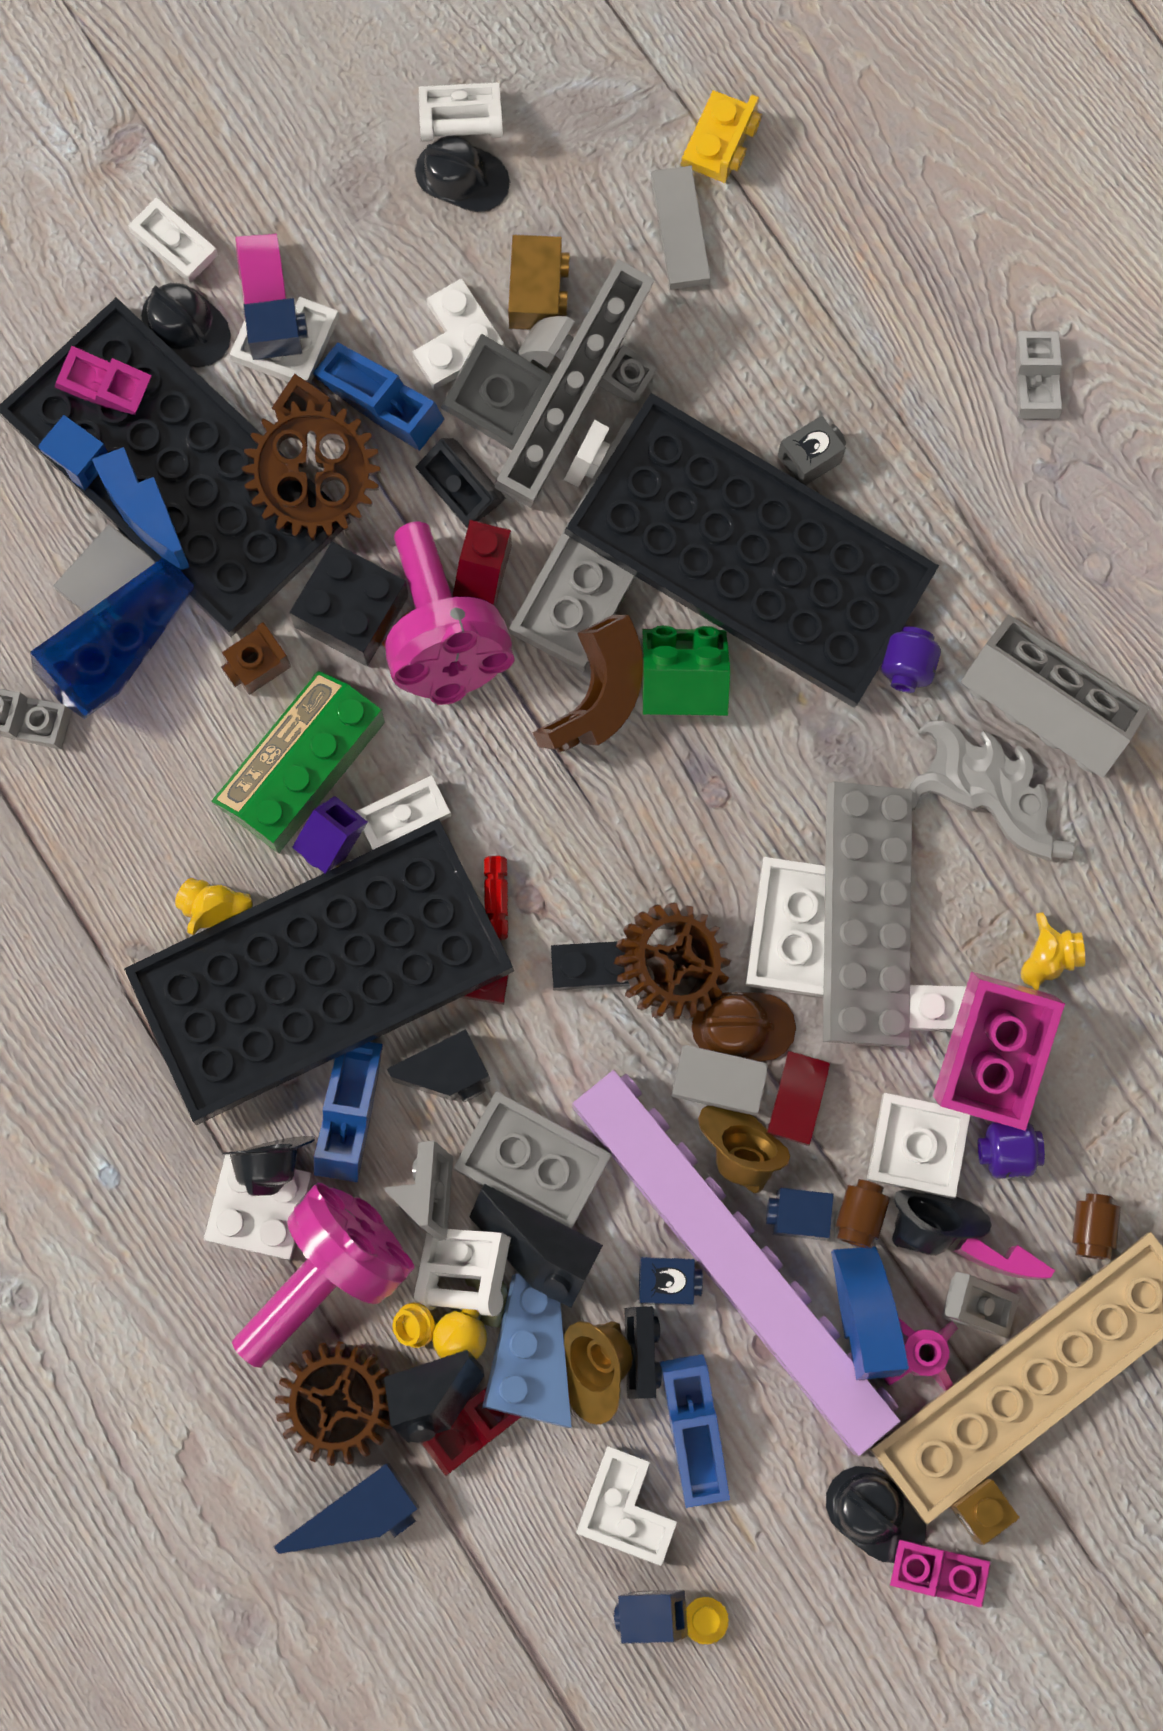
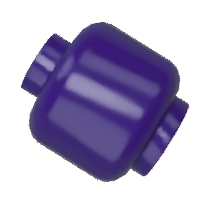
[881,627,941,693]
[977,1122,1045,1179]

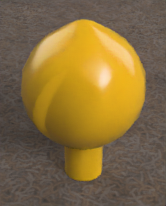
[433,1309,487,1360]

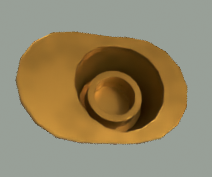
[698,1105,791,1194]
[564,1321,633,1425]

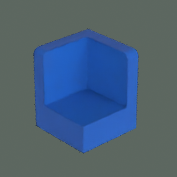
[39,415,108,490]

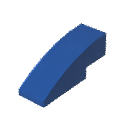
[313,342,445,451]
[92,447,190,570]
[314,1042,383,1182]
[831,1246,909,1380]
[660,1354,730,1508]

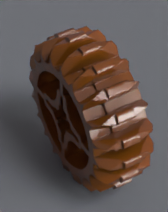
[614,903,732,1021]
[275,1341,392,1466]

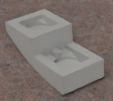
[1016,331,1062,419]

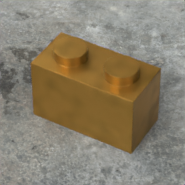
[508,234,570,330]

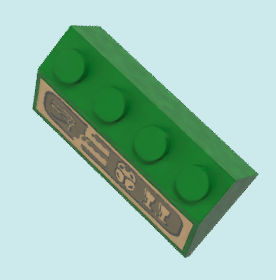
[211,671,385,854]

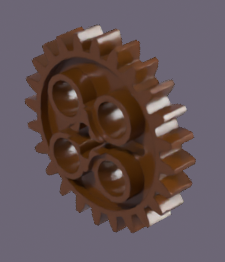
[242,399,381,540]

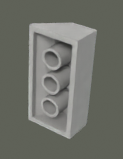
[960,614,1150,778]

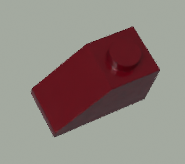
[452,520,512,606]

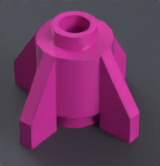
[882,1318,958,1391]

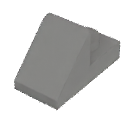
[384,1141,453,1241]
[942,1272,1020,1338]

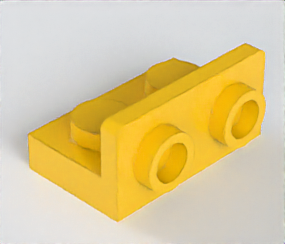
[681,90,762,183]

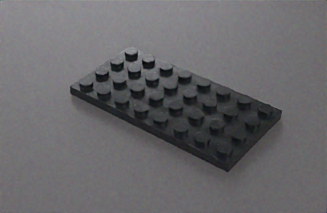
[0,297,351,637]
[564,393,939,708]
[124,819,514,1125]

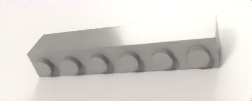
[495,259,655,508]

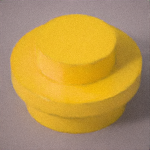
[393,1302,435,1348]
[686,1597,729,1644]

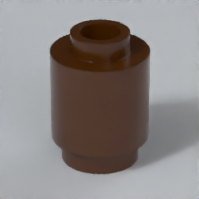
[835,1179,890,1249]
[1072,1193,1121,1260]

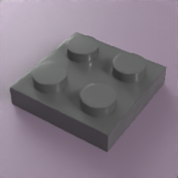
[440,333,553,450]

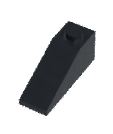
[469,1183,603,1308]

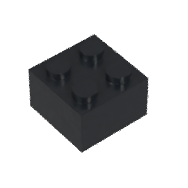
[289,541,409,667]

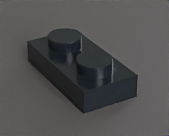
[551,941,630,991]
[624,1306,662,1399]

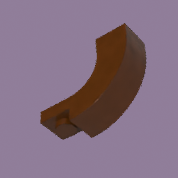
[533,615,643,752]

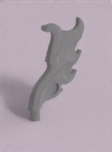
[909,721,1074,861]

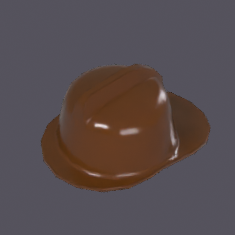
[691,992,796,1062]

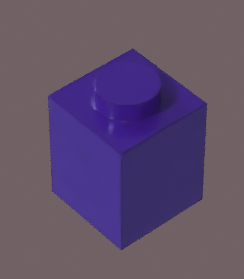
[292,796,368,873]

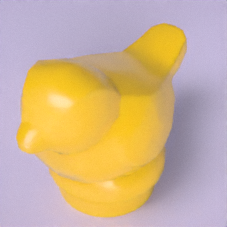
[175,878,253,935]
[1021,912,1085,990]

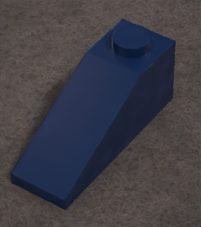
[273,1462,420,1554]

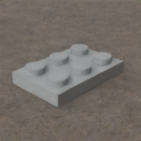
[453,1091,612,1229]

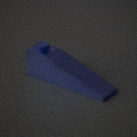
[30,558,194,719]

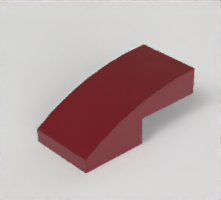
[766,1051,830,1146]
[421,1387,521,1476]

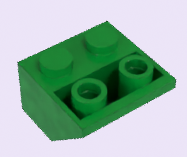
[642,625,730,716]

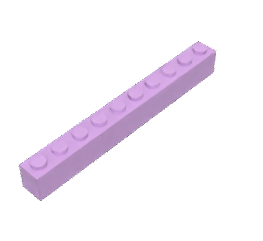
[572,1070,900,1456]

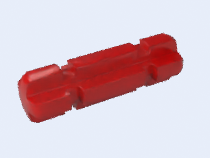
[484,855,508,940]

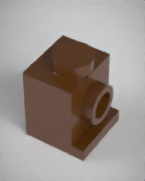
[271,373,330,416]
[221,622,291,695]

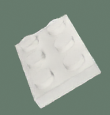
[745,857,825,998]

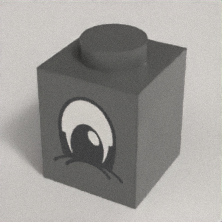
[777,415,846,485]

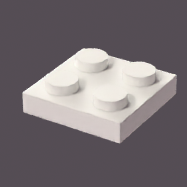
[867,1093,970,1199]
[203,1155,313,1261]

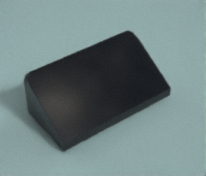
[415,438,506,528]

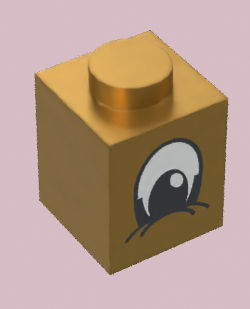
[950,1478,1020,1545]

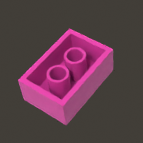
[933,971,1065,1131]

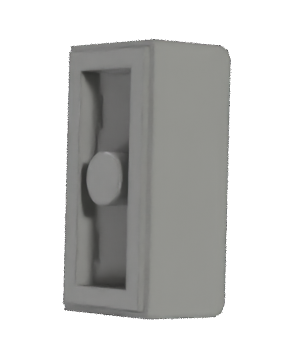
[671,1045,768,1116]

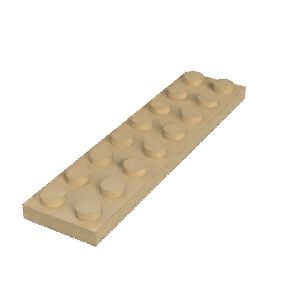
[870,1232,1163,1524]

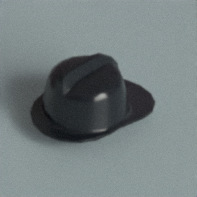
[414,136,510,212]
[141,283,231,368]
[222,1136,315,1196]
[892,1190,992,1256]
[826,1466,926,1563]

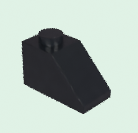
[387,1029,490,1102]
[384,1350,485,1443]

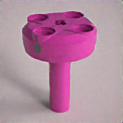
[385,522,515,705]
[232,1182,415,1368]

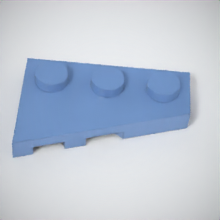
[482,1273,572,1428]

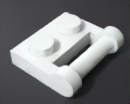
[419,82,503,142]
[414,1229,511,1316]

